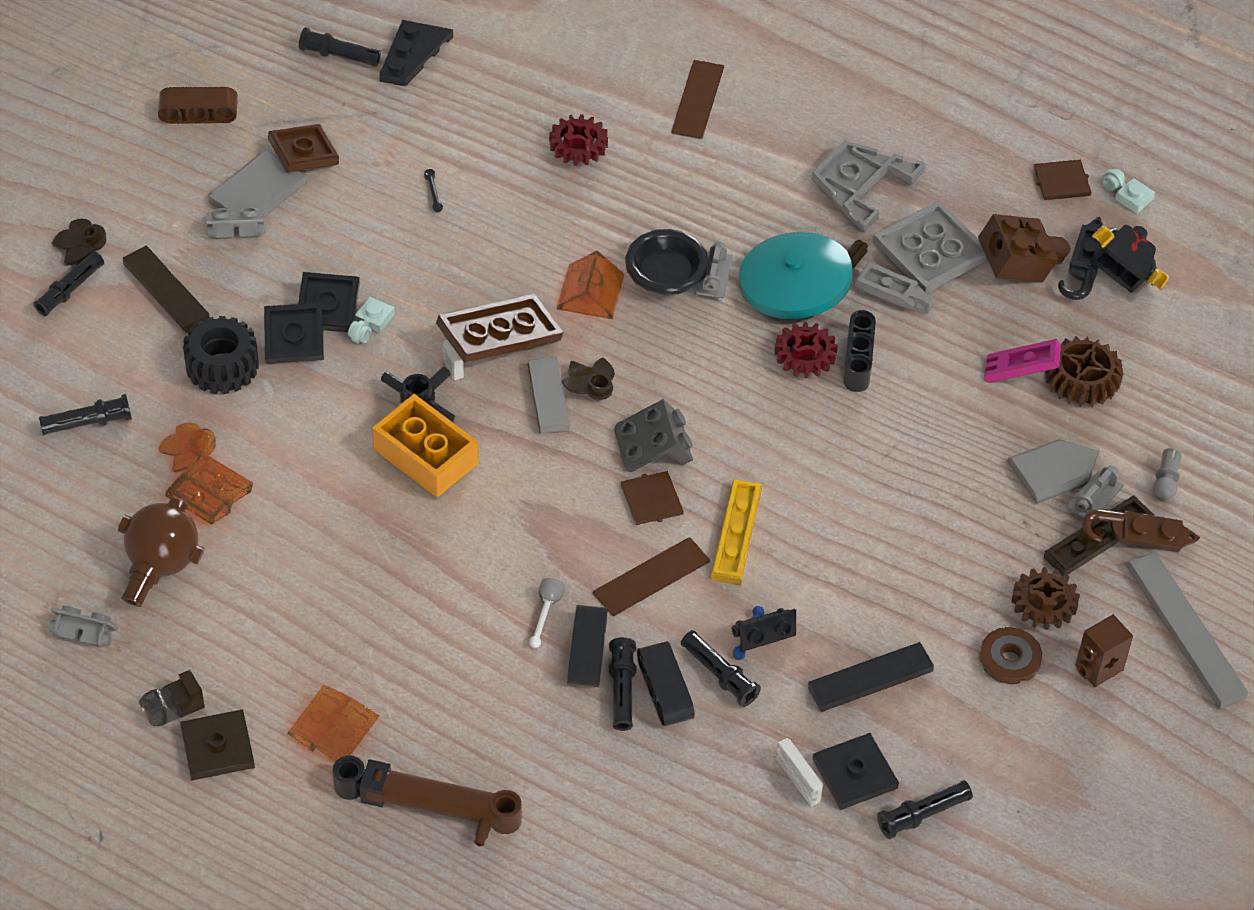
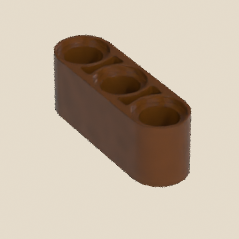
[158,87,238,124]

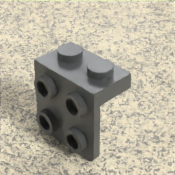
[614,399,693,472]

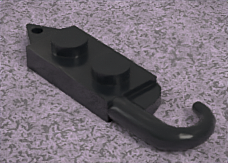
[1058,217,1103,300]

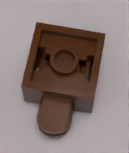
[978,214,1071,283]

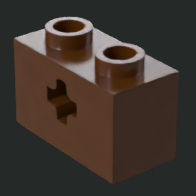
[1075,614,1133,687]

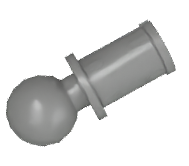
[1153,448,1182,500]

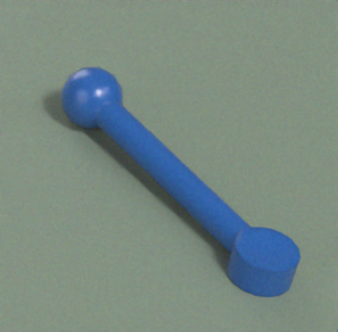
[733,606,764,660]

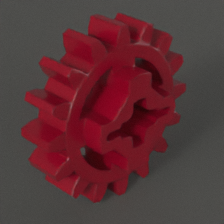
[549,114,608,166]
[774,321,838,378]

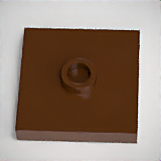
[268,124,339,172]

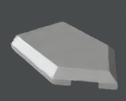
[1007,439,1099,504]

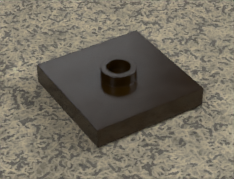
[180,709,255,781]

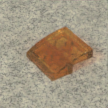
[165,455,253,525]
[287,685,379,762]

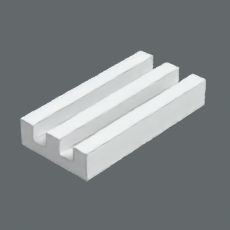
[776,738,823,807]

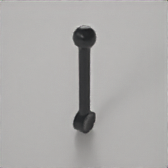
[424,169,443,212]

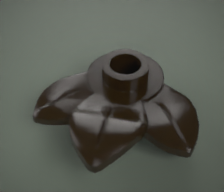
[52,218,107,265]
[562,357,615,400]

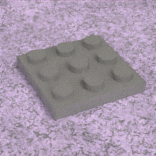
[873,200,988,293]

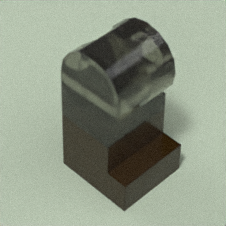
[139,670,205,726]

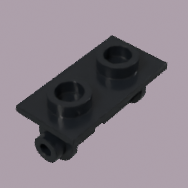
[731,608,796,652]

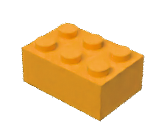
[372,394,479,498]

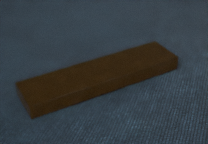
[123,245,210,333]
[1043,495,1154,576]

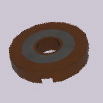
[979,627,1043,684]

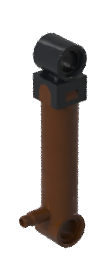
[332,755,522,846]

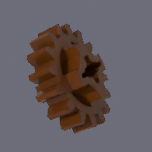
[1011,567,1080,630]

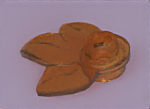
[158,422,216,472]

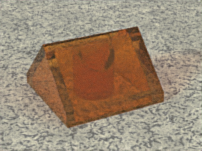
[557,251,624,319]

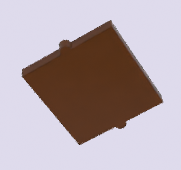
[1034,159,1092,200]
[621,471,684,525]

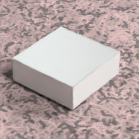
[442,340,464,380]

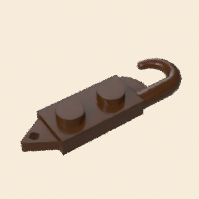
[1082,509,1200,552]

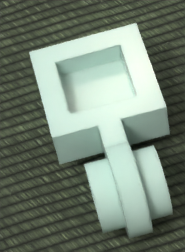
[1102,169,1155,214]
[348,297,395,344]

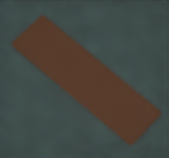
[671,60,724,139]
[593,537,710,616]

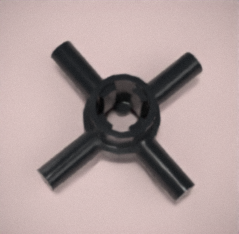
[381,367,455,422]

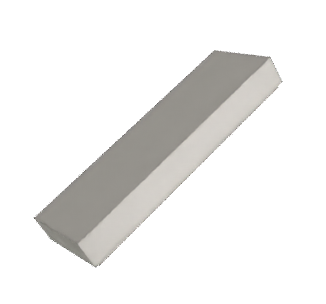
[528,357,569,434]

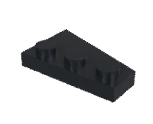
[379,20,453,87]

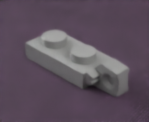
[854,262,934,314]

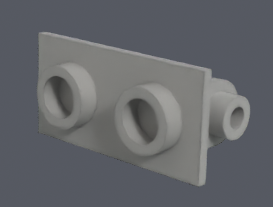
[206,207,265,238]
[696,242,732,298]
[1066,465,1124,518]
[49,605,118,647]

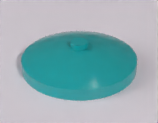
[739,232,853,319]

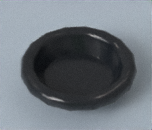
[625,229,709,295]

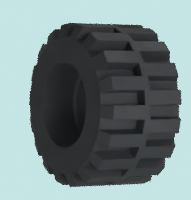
[183,316,259,394]

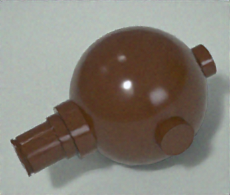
[118,497,205,607]

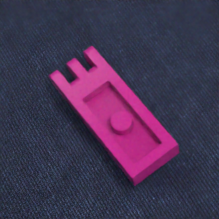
[984,339,1061,383]

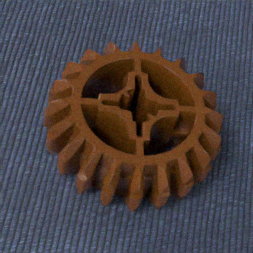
[1045,336,1124,407]

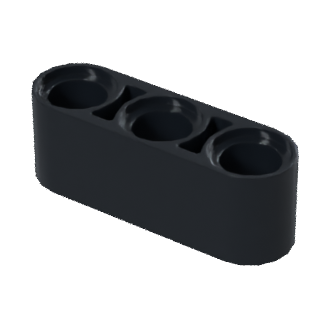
[844,310,876,392]
[567,605,608,687]
[637,641,695,726]

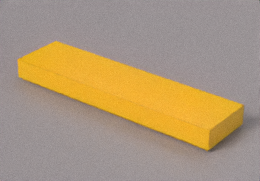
[711,479,762,585]

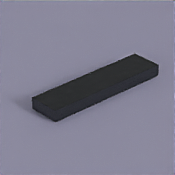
[808,642,934,712]

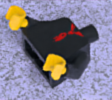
[1090,225,1170,293]

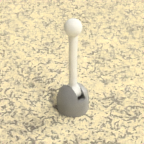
[529,578,565,648]

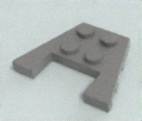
[812,141,926,232]

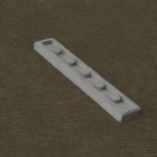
[1128,552,1249,709]

